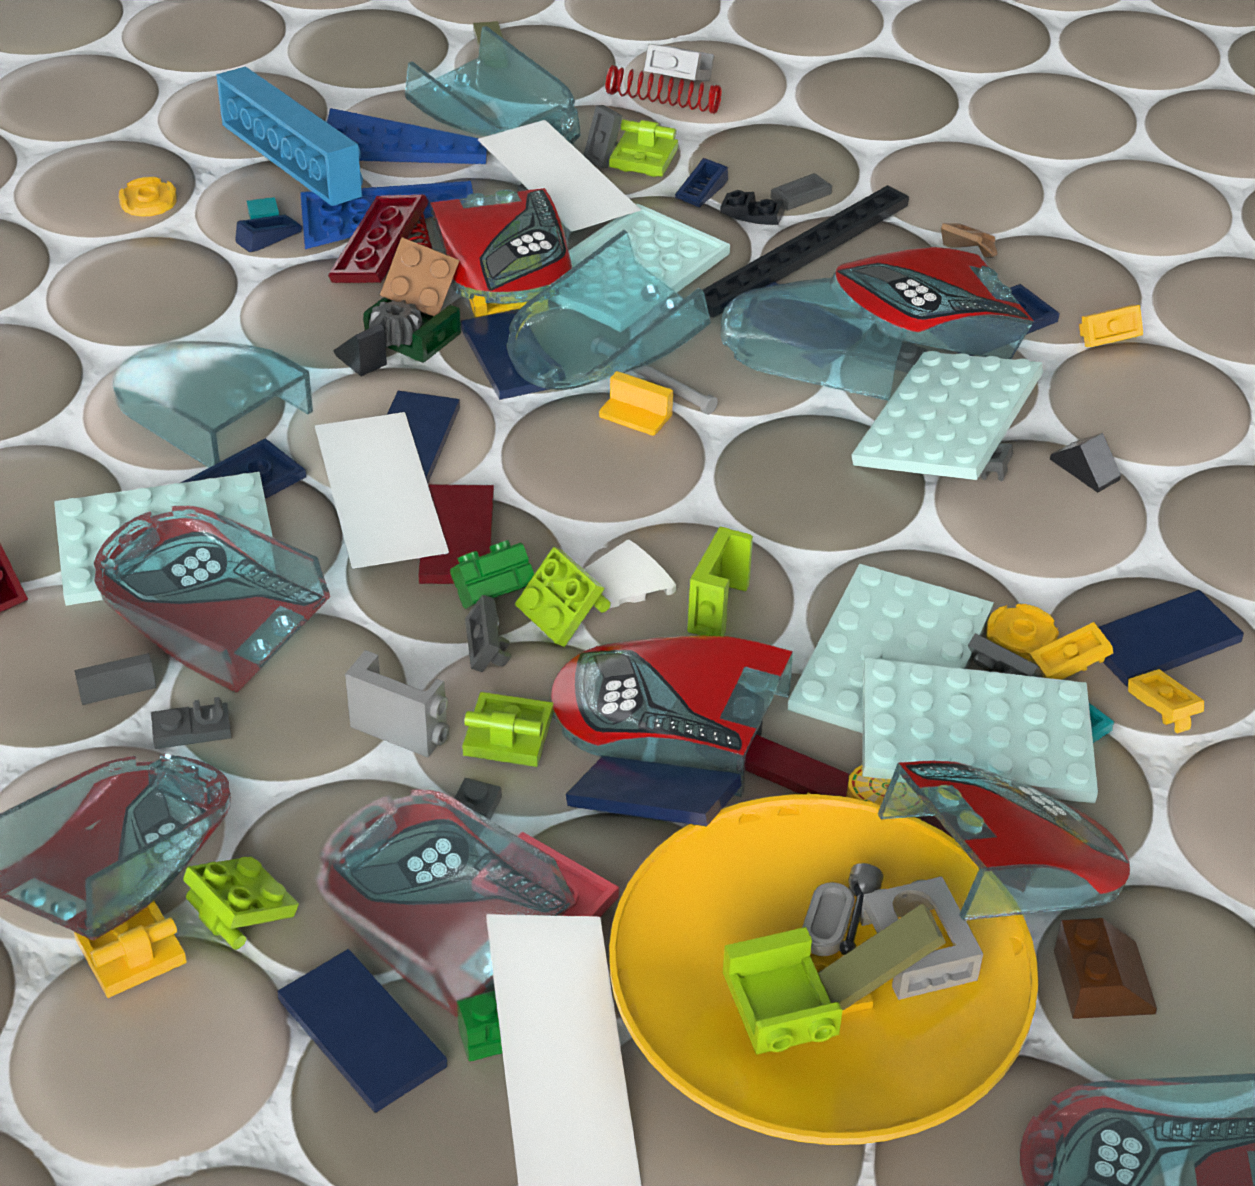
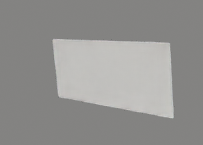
[478,120,641,232]
[315,412,449,569]
[486,914,642,1186]

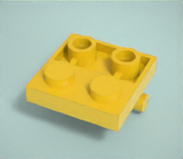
[73,897,187,998]

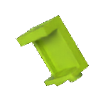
[687,526,753,636]
[723,927,843,1055]

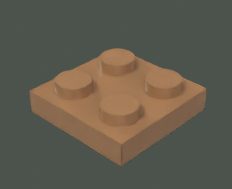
[379,237,459,317]

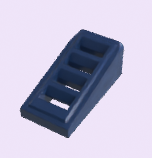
[675,158,728,207]
[235,214,302,252]

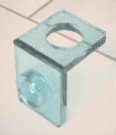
[556,108,581,144]

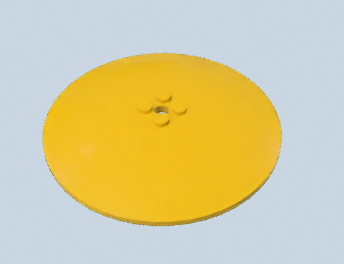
[609,794,1038,1145]

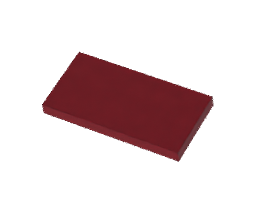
[328,194,429,283]
[419,484,494,584]

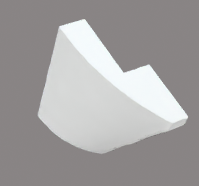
[584,539,676,608]

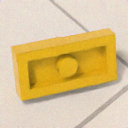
[1079,304,1143,347]
[1029,622,1113,680]
[1128,669,1204,734]

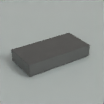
[770,173,832,211]
[74,653,156,705]

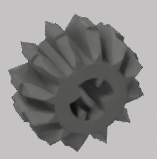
[369,300,422,347]

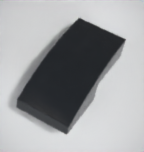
[720,190,785,225]

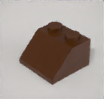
[1054,918,1157,1019]

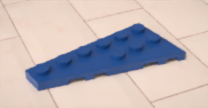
[327,108,488,164]
[300,181,474,249]

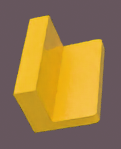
[599,371,673,435]

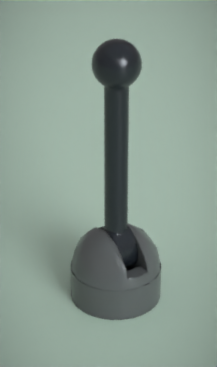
[840,863,884,955]

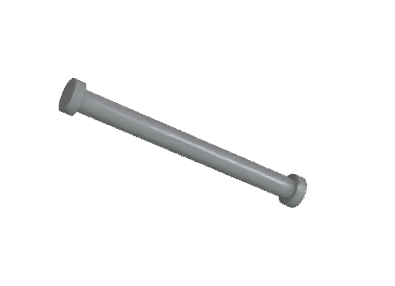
[591,337,718,415]

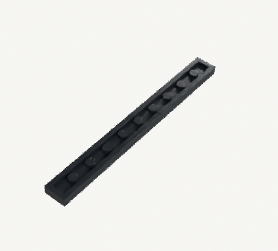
[691,185,909,318]

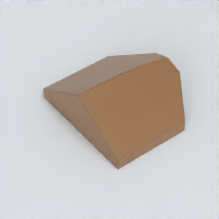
[941,223,997,257]

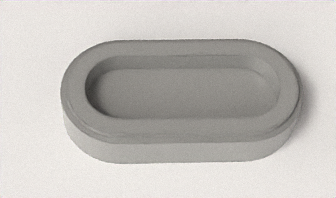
[802,882,855,956]

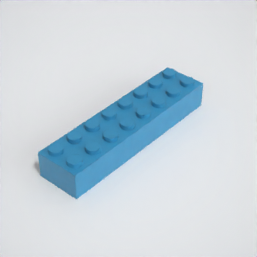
[216,66,363,206]

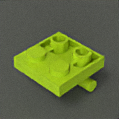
[609,119,678,177]
[514,546,611,647]
[462,692,554,767]
[183,856,299,950]

